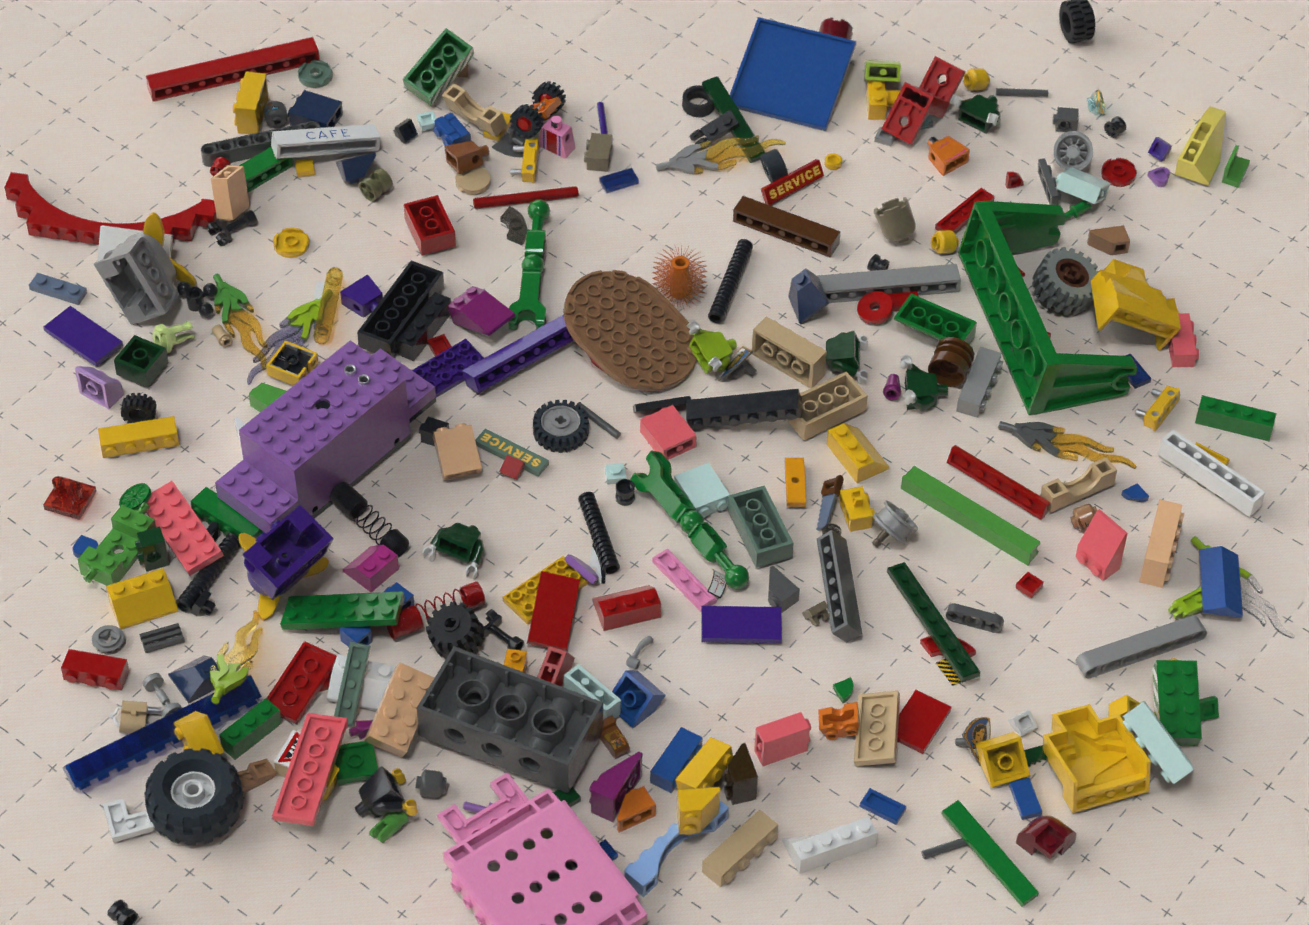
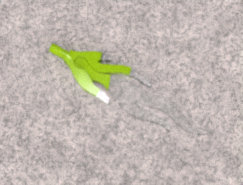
[1191,536,1295,639]

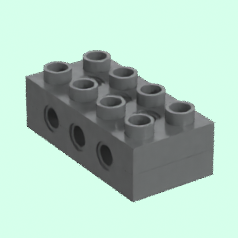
[417,646,603,794]

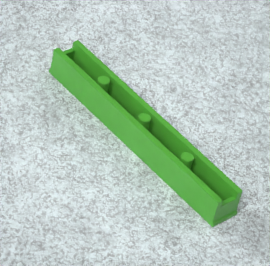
[901,466,1040,566]

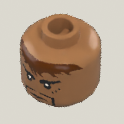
[1070,504,1097,532]

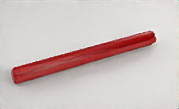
[473,186,579,209]

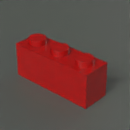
[61,649,129,690]

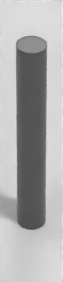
[996,88,1048,97]
[576,402,621,439]
[921,838,968,859]

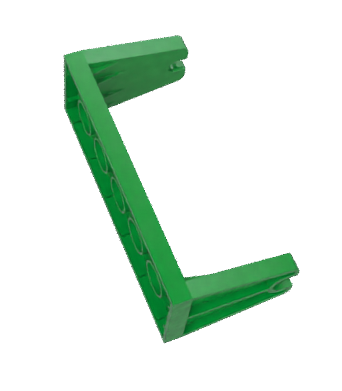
[958,201,1137,415]

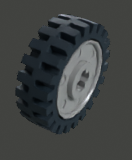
[533,399,589,453]

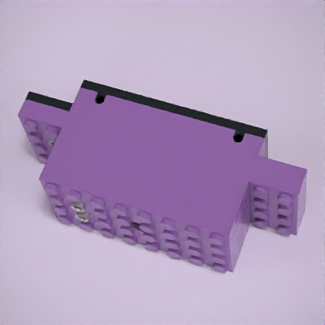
[215,340,436,534]

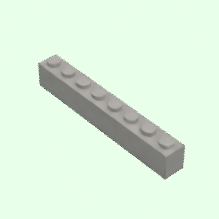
[818,264,961,303]

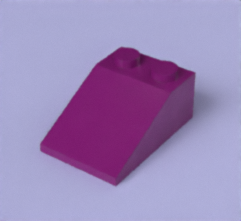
[447,286,515,336]
[589,752,643,822]

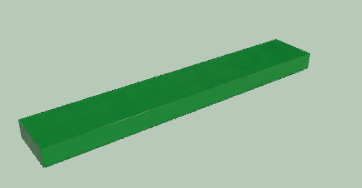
[941,800,1039,907]

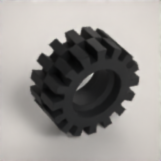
[121,393,157,423]

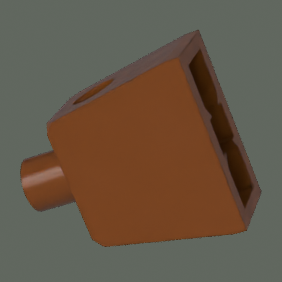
[444,141,490,174]

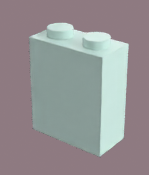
[1056,167,1111,204]
[674,463,730,518]

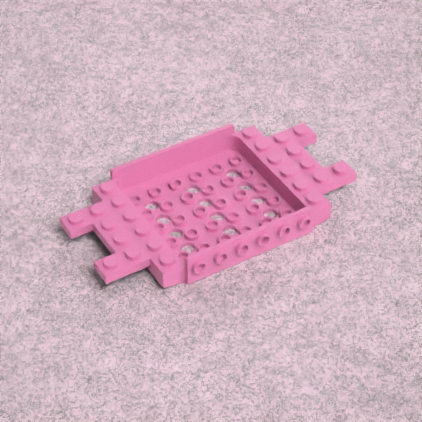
[437,772,647,925]

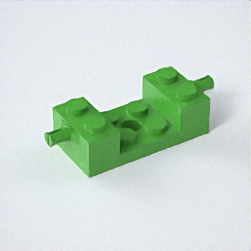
[78,503,156,586]

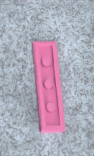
[652,549,717,612]

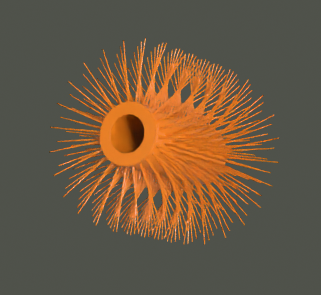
[652,246,707,309]

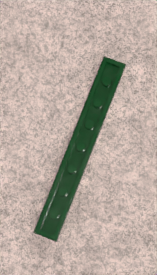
[887,562,980,683]

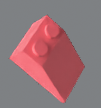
[1075,509,1128,581]

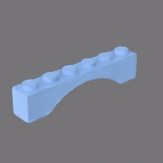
[624,801,729,897]

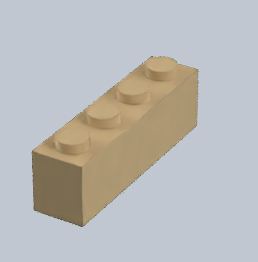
[702,810,778,888]

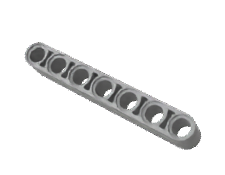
[1076,615,1207,678]

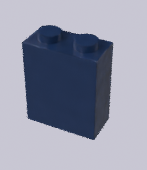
[288,90,343,128]

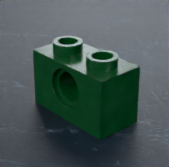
[135,526,169,572]

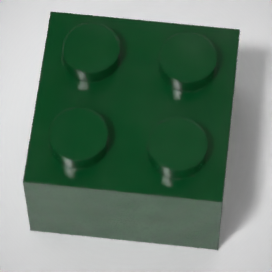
[114,335,168,388]

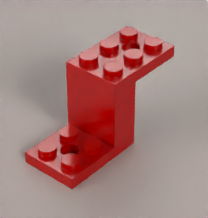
[881,56,966,145]

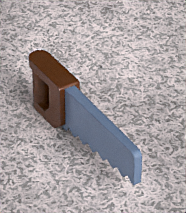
[816,475,844,531]

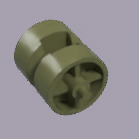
[359,168,393,201]

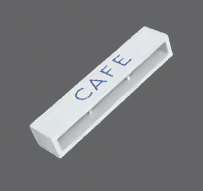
[271,124,381,159]

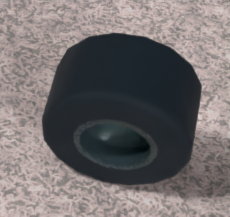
[760,149,788,183]

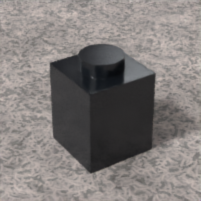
[419,417,449,446]

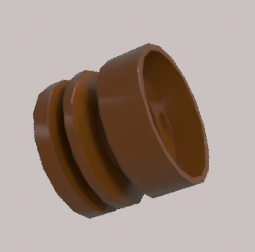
[928,337,975,387]

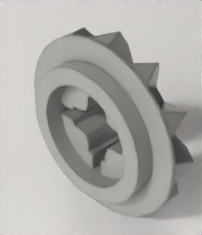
[92,625,124,654]

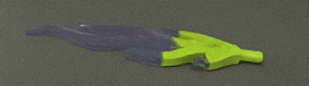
[247,291,333,385]

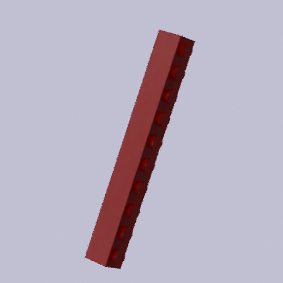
[146,37,320,102]

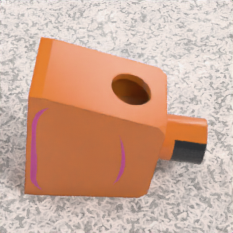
[927,136,970,176]

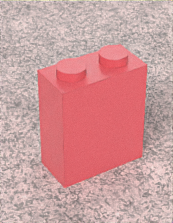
[640,405,696,460]
[754,712,811,767]

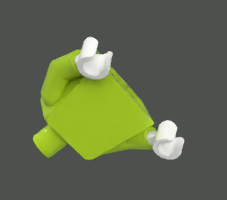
[686,320,737,374]

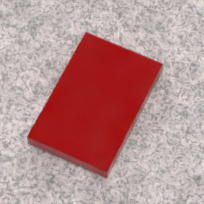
[897,689,952,754]

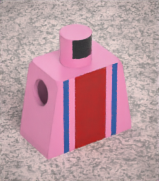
[539,116,575,159]

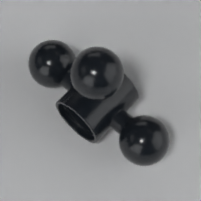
[177,281,218,317]

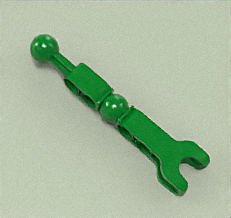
[508,199,550,330]
[630,450,749,590]

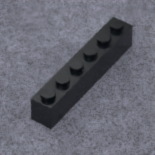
[686,389,802,429]

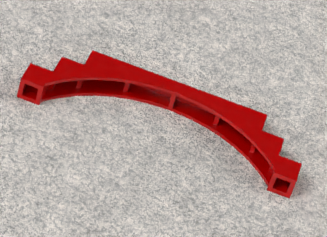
[4,172,217,245]

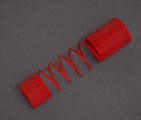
[386,581,486,639]

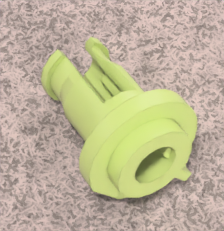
[152,321,195,353]

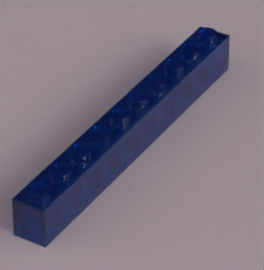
[62,675,262,791]

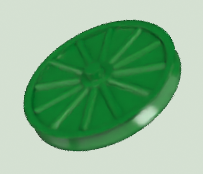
[119,483,151,510]

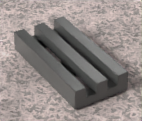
[139,623,184,653]

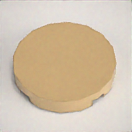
[455,166,491,195]

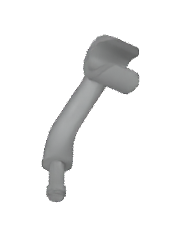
[626,636,653,669]

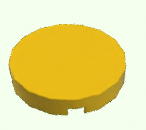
[273,227,310,258]

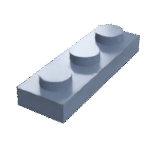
[29,273,87,305]

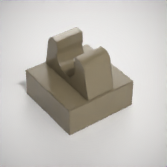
[802,601,829,626]

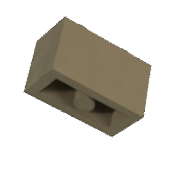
[584,133,612,172]

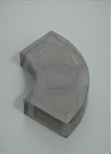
[500,206,527,245]

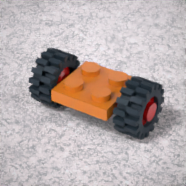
[509,81,566,139]

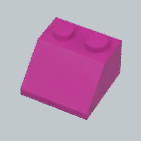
[343,545,399,592]

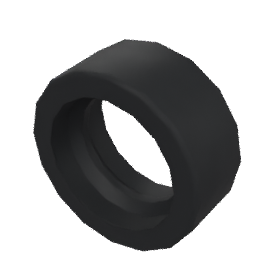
[682,85,715,117]

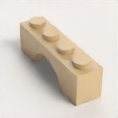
[442,83,507,137]
[1040,457,1117,513]

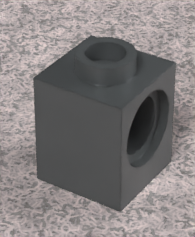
[1053,107,1079,132]

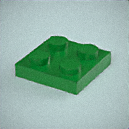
[335,741,378,785]

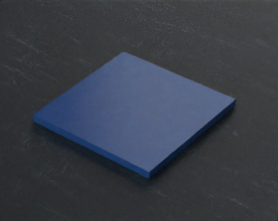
[730,17,856,131]

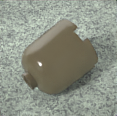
[874,197,916,243]

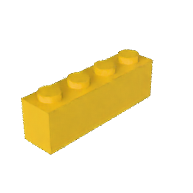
[98,416,179,458]

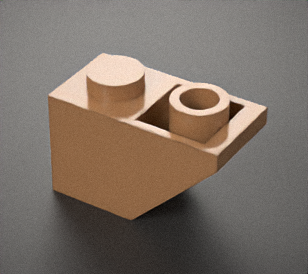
[1087,225,1130,255]

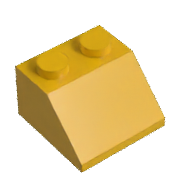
[173,711,224,754]
[975,732,1030,787]
[676,787,720,835]

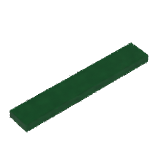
[702,76,765,163]

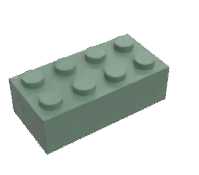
[727,485,794,568]

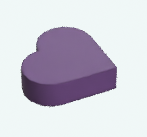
[1147,167,1170,187]

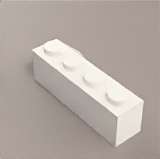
[782,816,878,874]

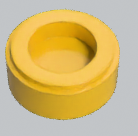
[824,153,842,170]

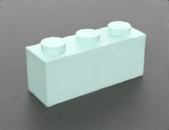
[563,664,621,719]

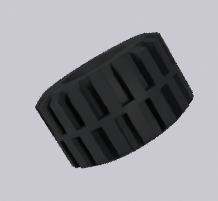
[1059,0,1095,43]

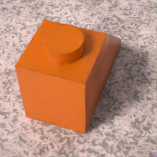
[617,786,656,833]

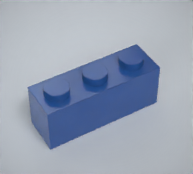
[650,727,703,793]

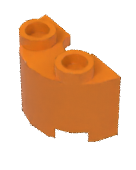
[818,702,859,740]

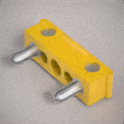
[510,137,540,183]
[1135,385,1180,431]

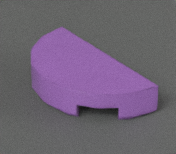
[564,554,599,584]

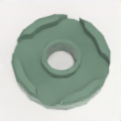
[298,60,333,88]

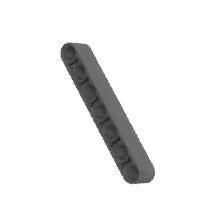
[201,121,320,167]

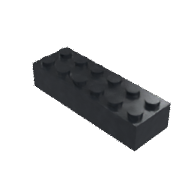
[357,260,444,357]

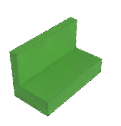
[1222,145,1250,188]

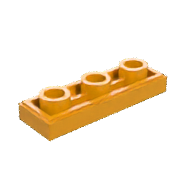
[785,458,806,507]

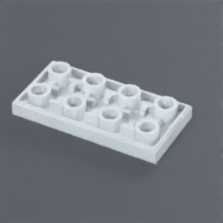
[98,225,173,261]

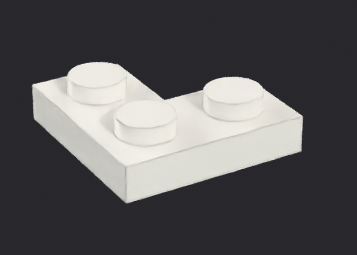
[103,799,155,843]

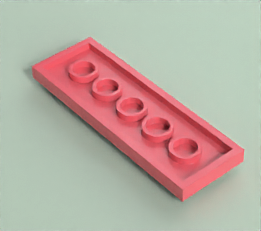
[145,481,224,576]
[272,713,348,826]

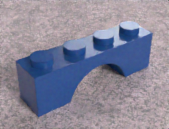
[340,582,414,647]

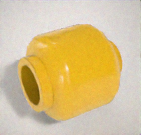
[963,68,990,91]
[931,230,959,254]

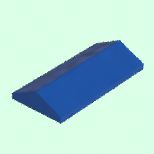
[1199,546,1243,618]

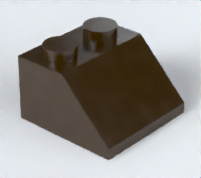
[724,743,758,805]

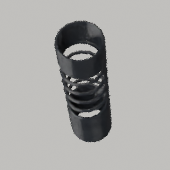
[330,482,409,557]

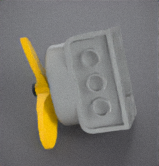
[94,212,197,325]

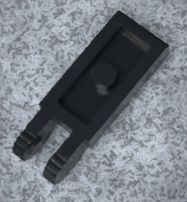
[690,110,740,148]

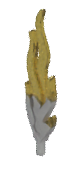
[656,135,786,174]

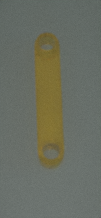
[313,267,343,344]

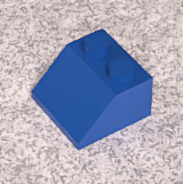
[612,670,666,728]

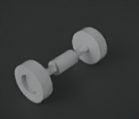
[143,673,183,722]

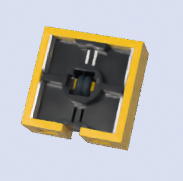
[266,340,319,386]

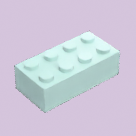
[1123,700,1195,784]

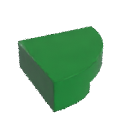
[833,677,853,703]

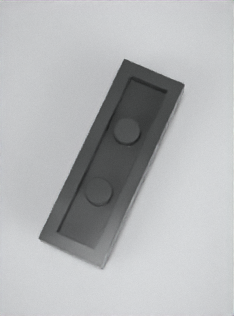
[1038,158,1061,205]

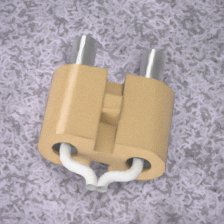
[110,700,161,735]

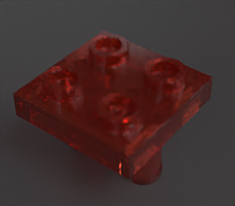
[43,476,97,520]

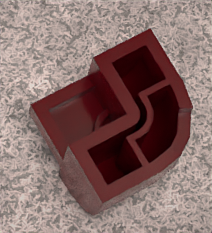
[1016,816,1076,859]

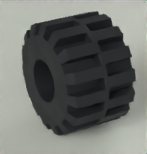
[426,602,484,660]

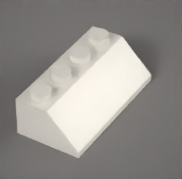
[327,654,395,711]

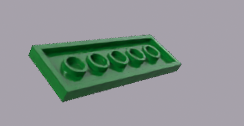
[280,591,405,630]

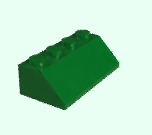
[894,294,977,344]

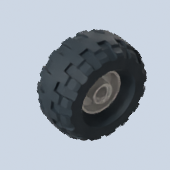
[144,748,243,846]

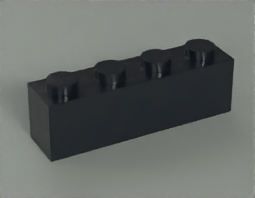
[397,292,451,362]

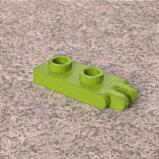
[1168,587,1203,619]

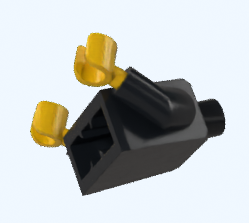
[354,766,418,817]

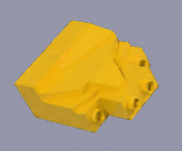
[1091,259,1181,351]
[1043,704,1151,813]

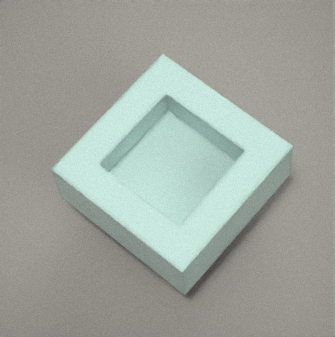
[416,111,437,131]
[605,463,626,484]

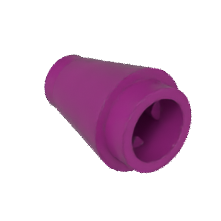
[883,374,902,401]

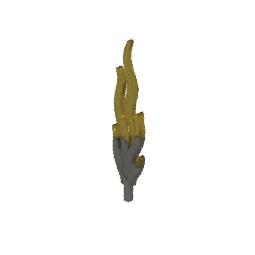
[998,421,1137,469]

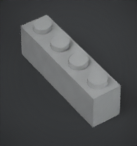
[956,347,1003,418]

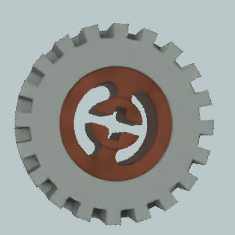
[1032,247,1099,315]

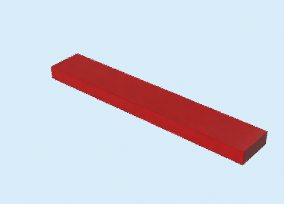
[947,445,1050,520]

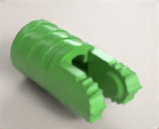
[369,810,409,843]

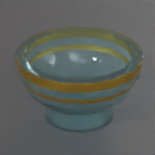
[1087,89,1105,114]

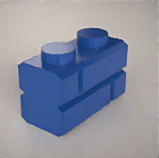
[433,112,471,146]

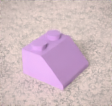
[75,366,123,409]

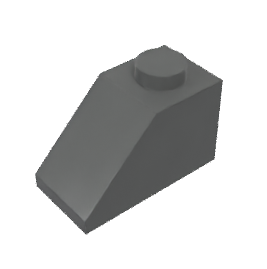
[768,565,800,613]

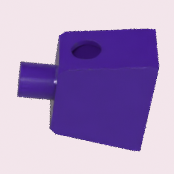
[340,274,383,317]

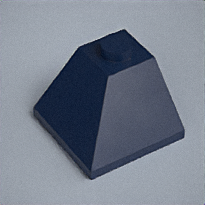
[336,153,376,184]
[788,268,829,324]
[168,655,219,704]

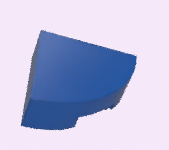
[1121,483,1149,502]

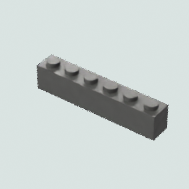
[817,530,862,643]

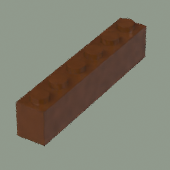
[733,196,841,258]

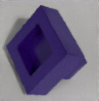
[1148,137,1172,161]

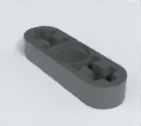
[946,603,1004,633]

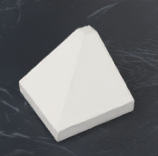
[1008,710,1038,737]

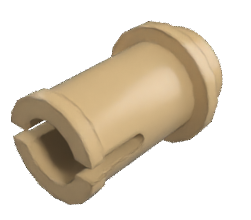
[212,325,232,347]

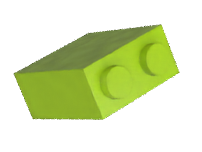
[864,60,901,82]

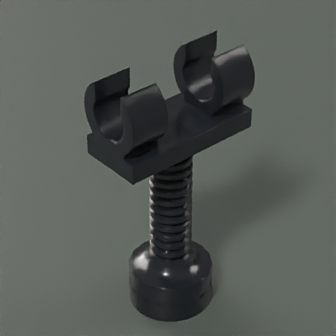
[207,210,258,246]
[481,609,524,650]

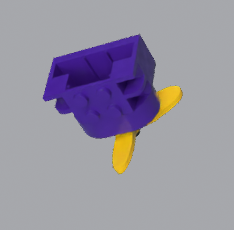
[238,505,334,621]

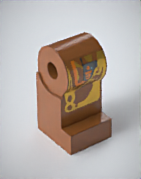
[599,716,630,758]

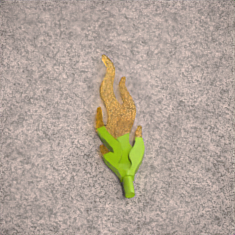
[210,610,263,704]

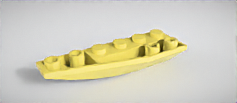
[1175,106,1226,186]

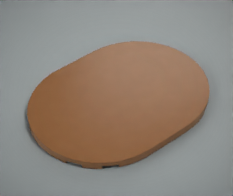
[563,270,696,391]

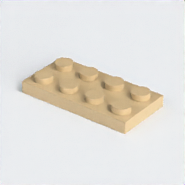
[854,690,900,766]

